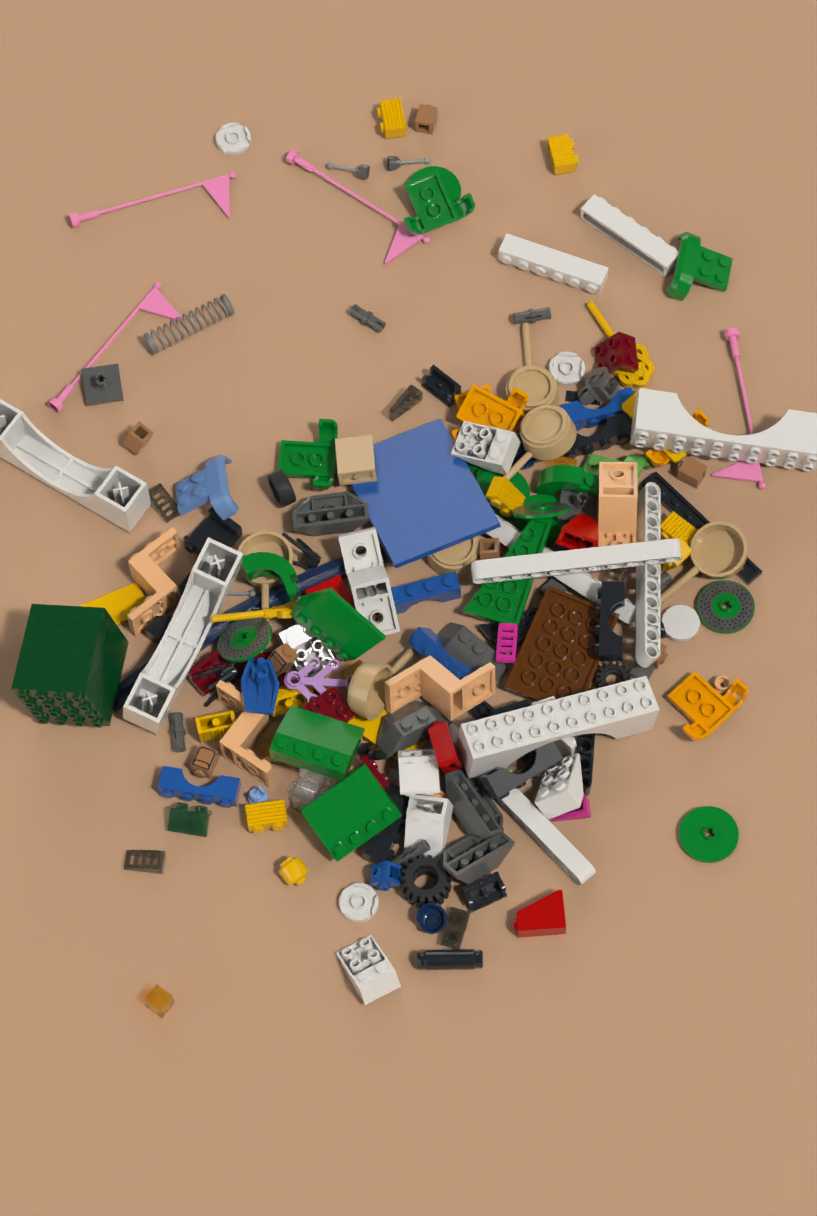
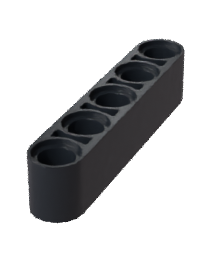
[576,733,595,796]

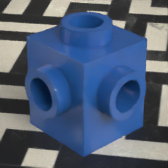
[370,860,402,891]

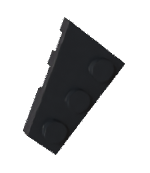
[479,608,538,655]

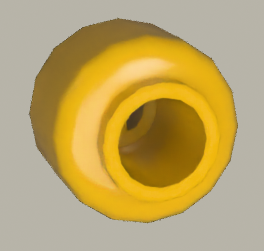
[279,856,308,886]

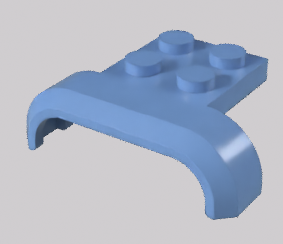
[175,454,239,520]

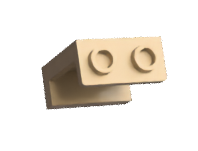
[335,435,377,486]

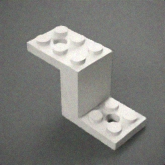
[338,527,400,635]

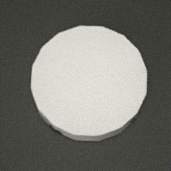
[216,122,251,156]
[548,351,585,387]
[662,605,700,642]
[339,883,379,922]

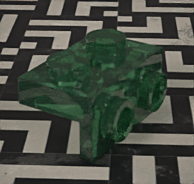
[167,802,212,837]

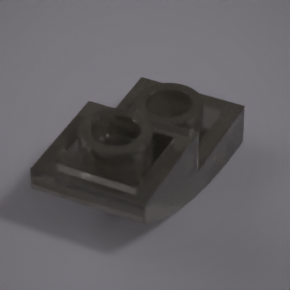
[440,907,471,949]

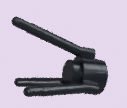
[282,532,322,571]
[193,664,239,707]

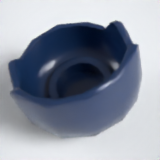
[416,903,448,934]

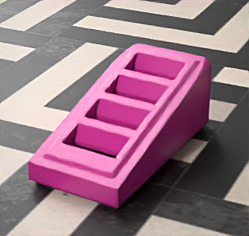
[496,623,518,664]
[550,795,591,822]

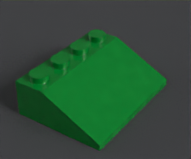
[290,588,386,662]
[269,705,365,781]
[300,763,402,862]

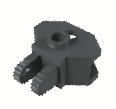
[578,367,620,406]

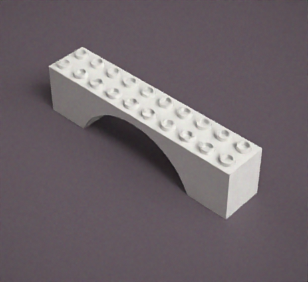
[630,388,817,472]
[0,399,151,533]
[123,537,243,734]
[456,676,660,779]

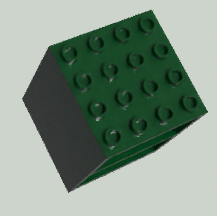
[11,604,129,728]

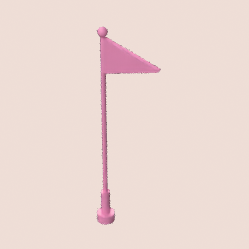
[286,149,430,265]
[69,171,236,228]
[47,282,182,413]
[711,328,766,489]

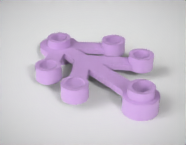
[284,658,353,703]

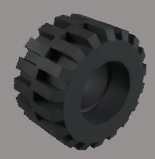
[401,855,451,909]

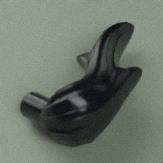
[356,743,388,761]

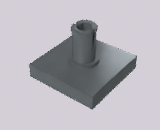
[81,363,124,406]
[556,489,599,523]

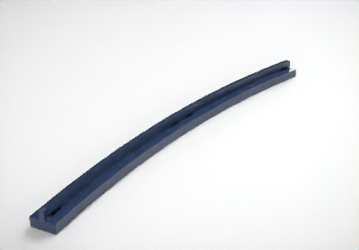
[113,543,387,713]

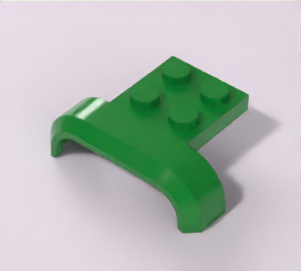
[404,171,475,235]
[666,232,733,301]
[278,419,338,490]

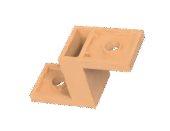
[598,462,638,547]
[127,527,181,637]
[385,656,495,721]
[216,680,274,788]

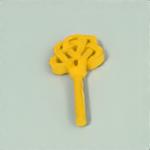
[587,301,655,389]
[210,604,296,623]

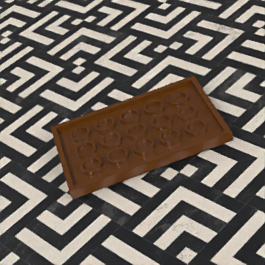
[504,585,620,702]

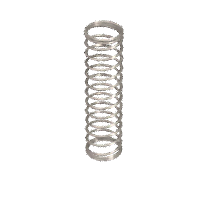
[143,293,235,355]

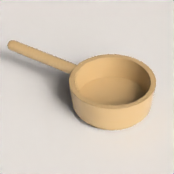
[503,322,559,415]
[503,405,577,480]
[660,521,747,605]
[238,531,293,622]
[426,536,481,578]
[347,646,416,721]

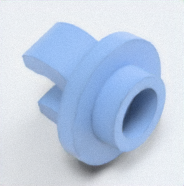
[248,786,268,803]

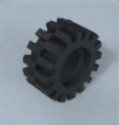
[596,661,631,688]

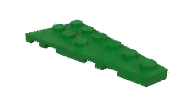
[462,518,552,627]

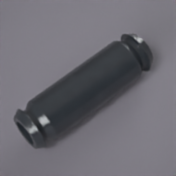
[417,949,483,970]

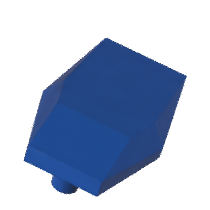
[240,658,280,715]

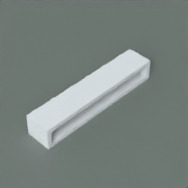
[580,194,679,277]
[498,233,609,294]

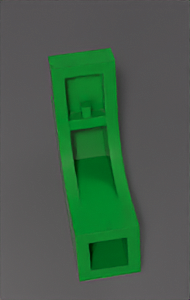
[534,465,599,496]
[242,552,299,602]

